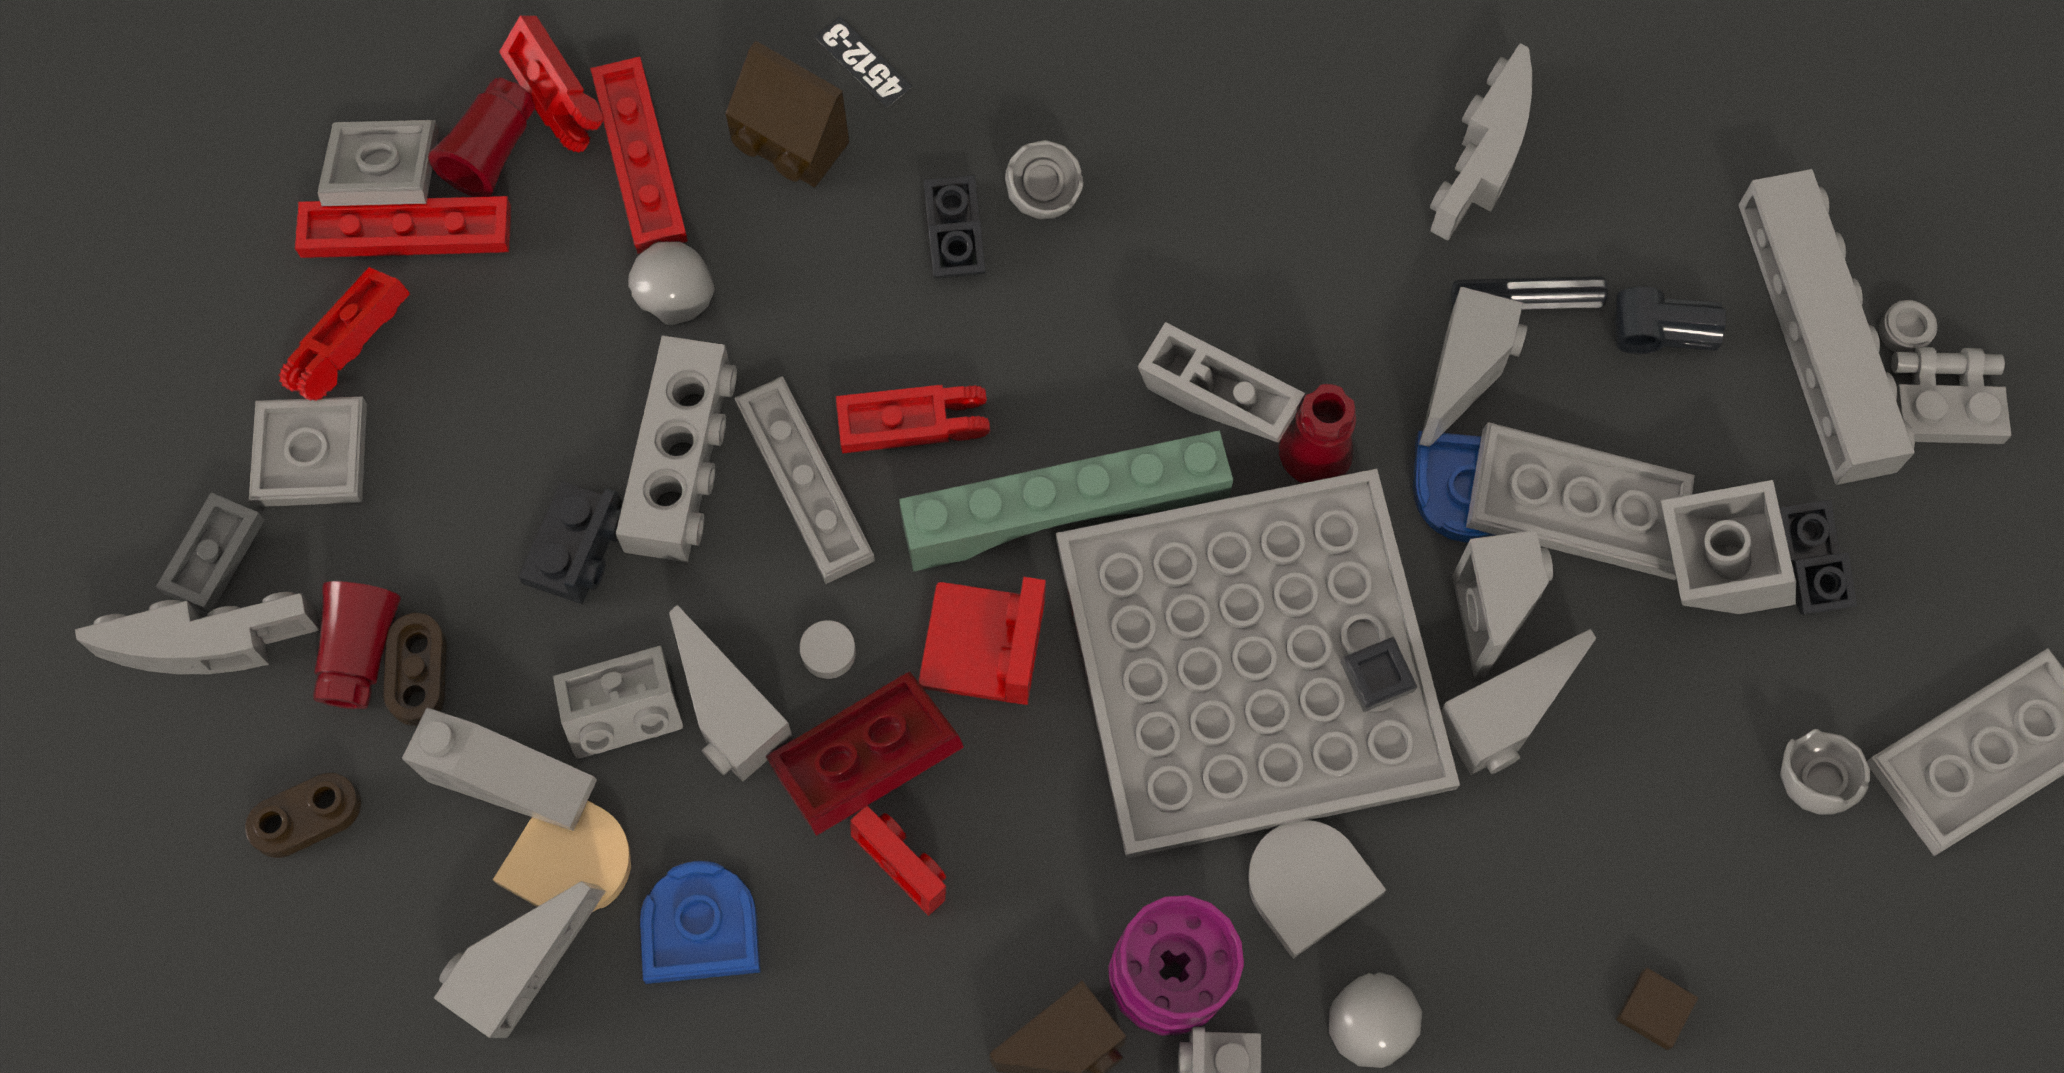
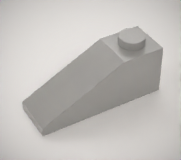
[1419,287,1527,447]
[1138,322,1306,443]
[669,605,793,782]
[1441,629,1596,775]
[402,708,597,831]
[434,881,606,1038]

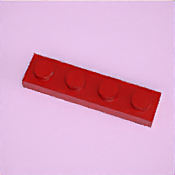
[590,56,688,254]
[295,196,511,258]

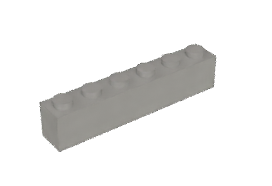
[1738,169,1915,485]

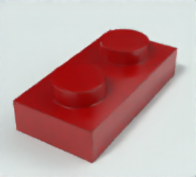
[850,806,946,916]

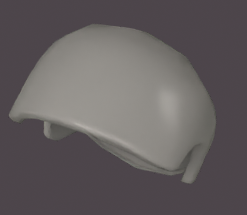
[1005,140,1084,219]
[628,242,715,325]
[1780,729,1870,815]
[1329,972,1422,1068]

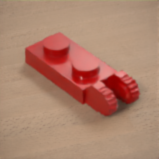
[499,15,605,153]
[278,267,410,401]
[836,385,991,453]

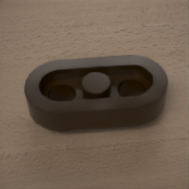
[383,613,447,726]
[245,773,361,858]

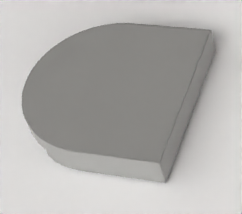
[1248,820,1386,959]

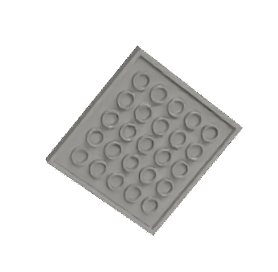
[1056,469,1460,858]

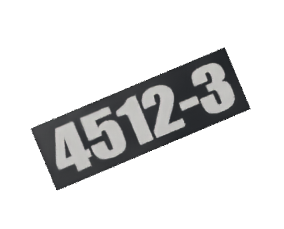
[814,16,913,108]

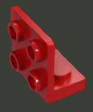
[919,577,1046,705]

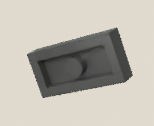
[156,492,265,613]

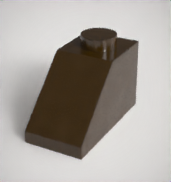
[989,981,1126,1073]

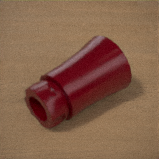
[428,77,535,197]
[1279,384,1356,483]
[313,581,401,709]

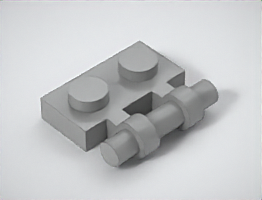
[1891,347,2012,444]

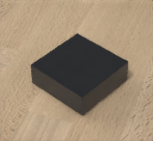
[1340,636,1417,712]

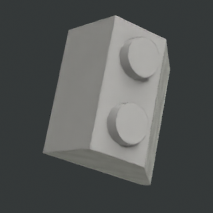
[1661,480,1796,614]
[1452,530,1553,679]

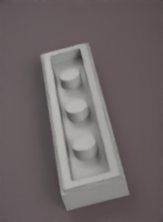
[734,376,875,584]

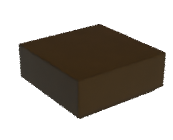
[1616,967,1698,1051]

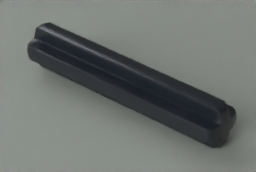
[1451,276,1608,309]

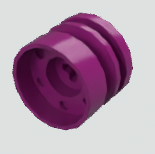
[1108,895,1244,1036]

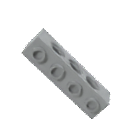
[616,335,737,562]

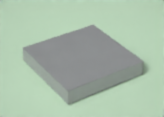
[317,120,439,206]
[249,396,367,507]

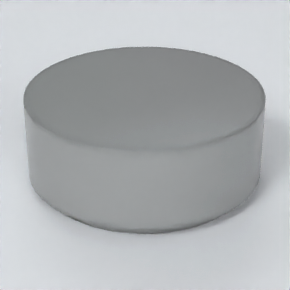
[1879,300,1937,352]
[800,620,856,679]

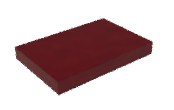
[766,671,964,836]

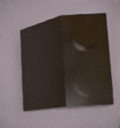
[725,41,849,188]

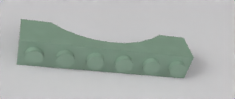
[899,430,1233,572]

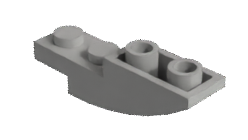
[1430,43,1532,241]
[75,592,320,674]

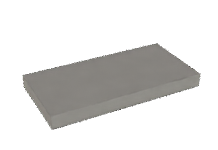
[1466,422,1695,580]
[1867,648,2064,856]

